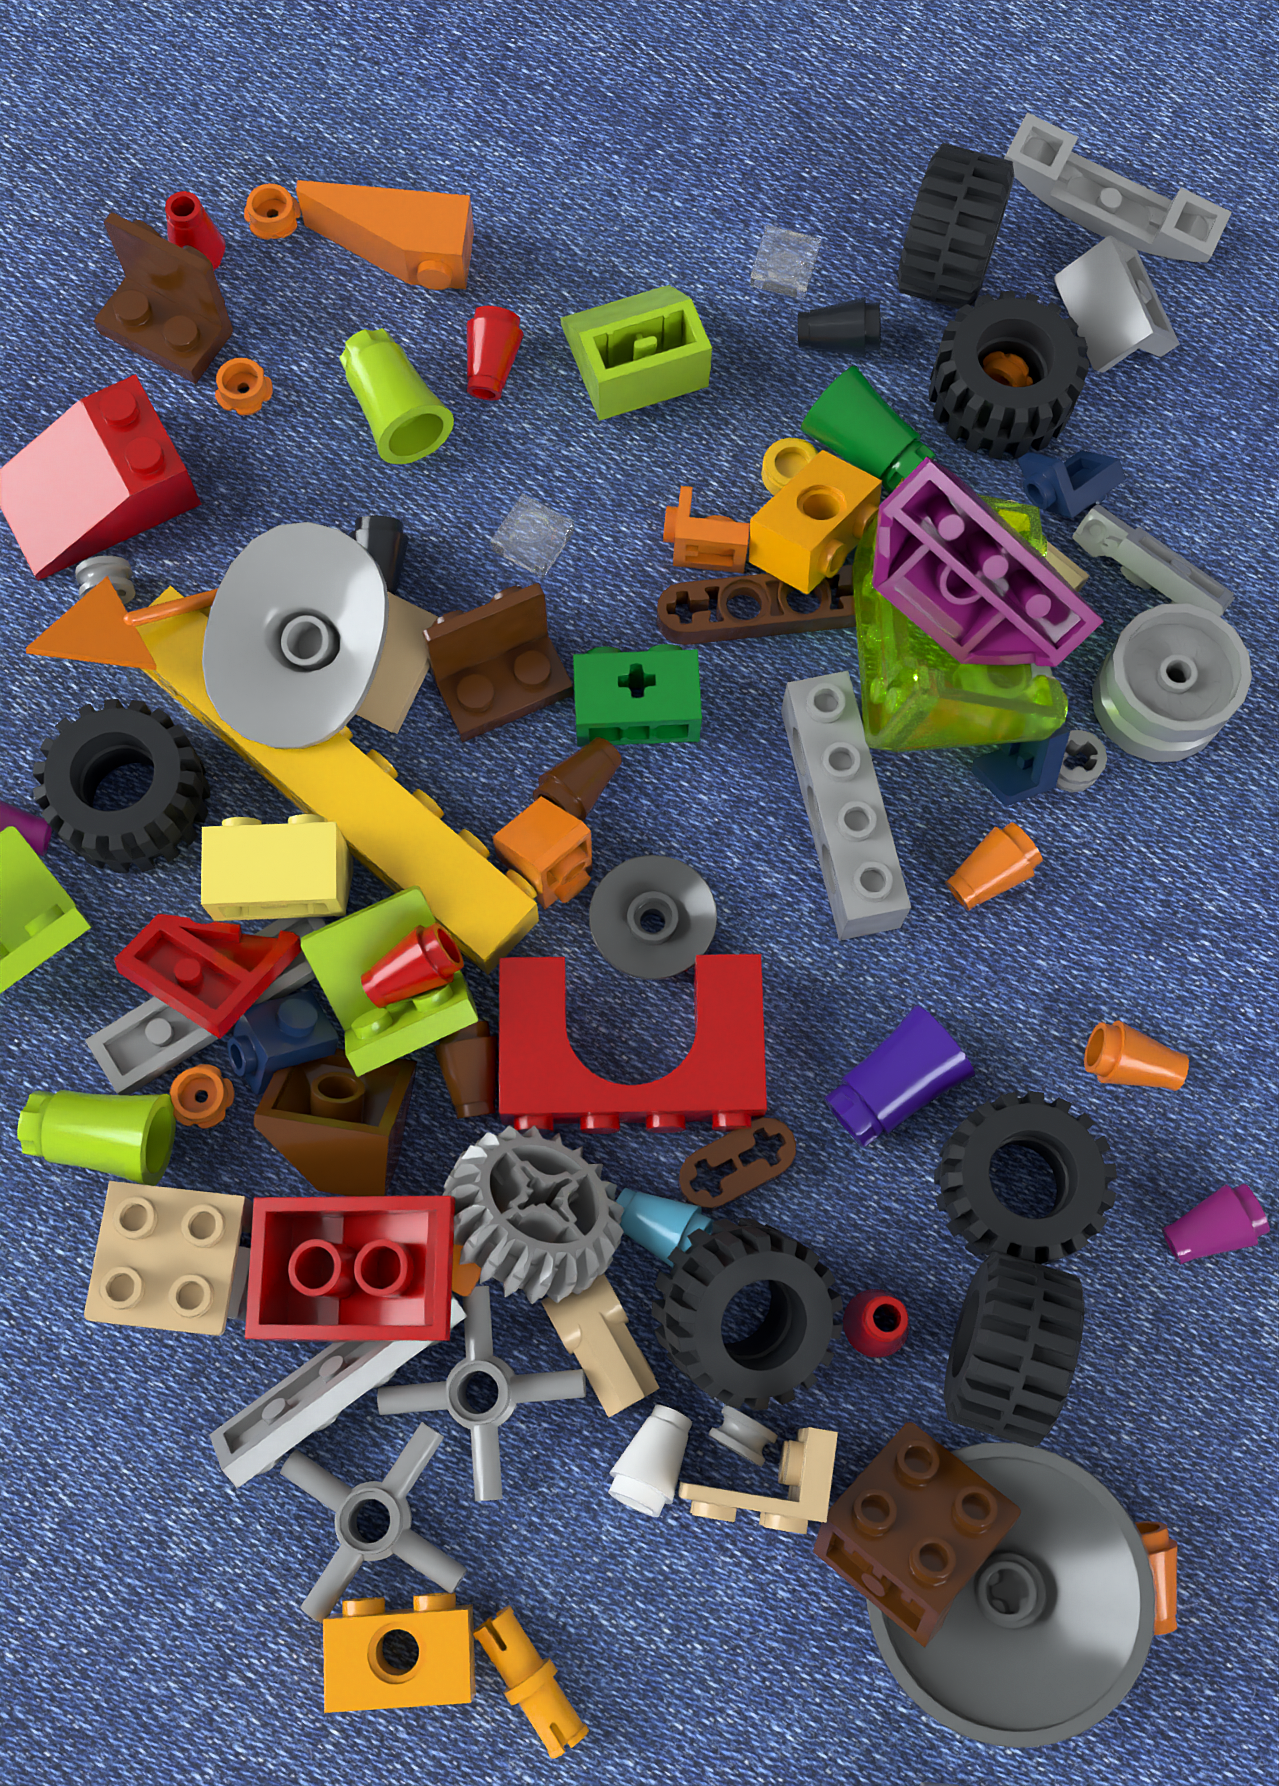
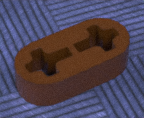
[678,1117,796,1212]

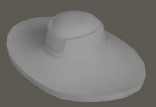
[202,522,389,749]

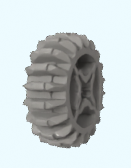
[442,1125,625,1304]

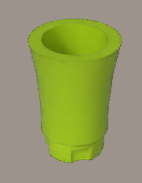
[339,328,454,465]
[17,1090,176,1186]

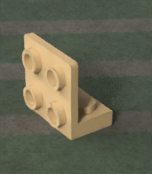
[84,1181,254,1336]
[678,1427,838,1534]

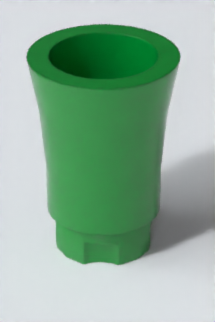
[800,365,936,494]

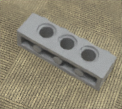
[781,671,911,941]

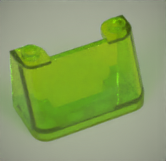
[853,478,1068,752]

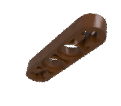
[656,564,889,645]

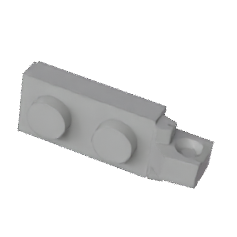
[1072,504,1235,617]

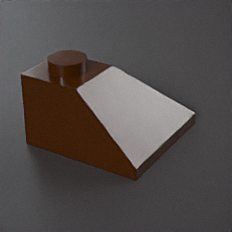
[254,1048,417,1197]

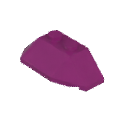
[872,456,1104,667]

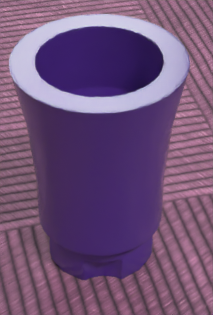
[824,1005,975,1148]

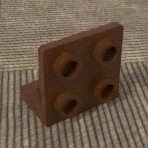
[93,212,234,384]
[422,583,574,743]
[813,1422,1021,1648]

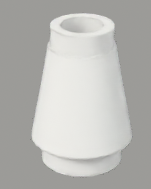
[608,1404,692,1517]

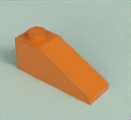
[296,180,474,290]

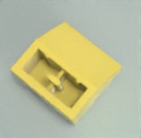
[201,814,353,921]

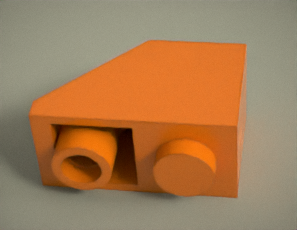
[493,796,592,909]

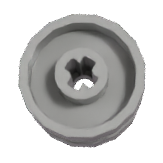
[1092,603,1252,762]

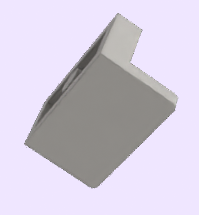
[1054,235,1180,373]

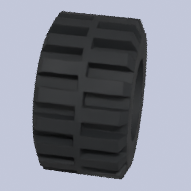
[897,143,1014,309]
[928,291,1089,459]
[33,699,210,873]
[934,1091,1117,1265]
[652,1218,843,1410]
[944,1251,1085,1448]

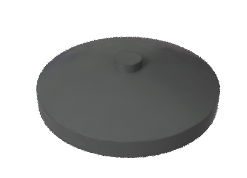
[866,1442,1157,1748]

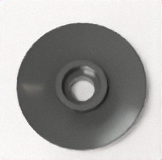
[589,855,717,980]

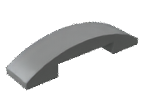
[1004,112,1232,263]

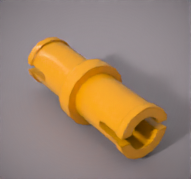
[472,1605,589,1759]

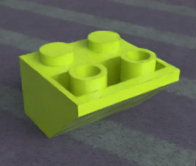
[560,285,712,421]

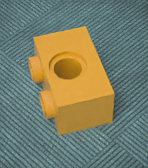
[749,450,882,595]
[323,1592,476,1713]

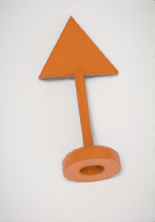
[26,576,218,670]

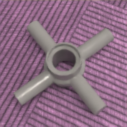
[377,1286,586,1501]
[280,1422,468,1623]

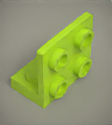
[0,826,93,994]
[301,886,479,1077]

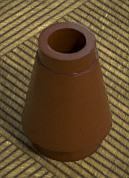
[533,737,622,821]
[433,1021,497,1119]

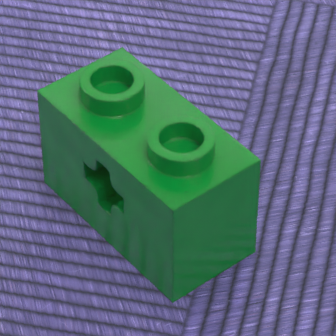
[573,644,702,747]

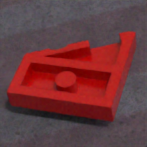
[114,913,302,1039]

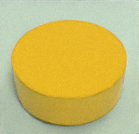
[761,438,819,496]

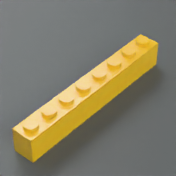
[136,585,539,975]

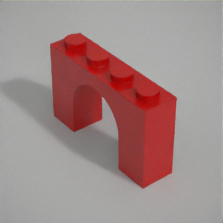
[499,954,767,1135]

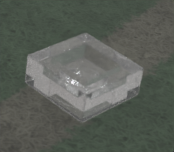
[750,225,822,300]
[491,493,574,578]

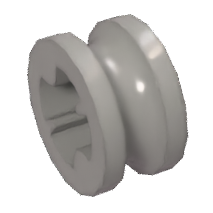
[75,556,136,605]
[1056,730,1107,792]
[708,1405,778,1467]

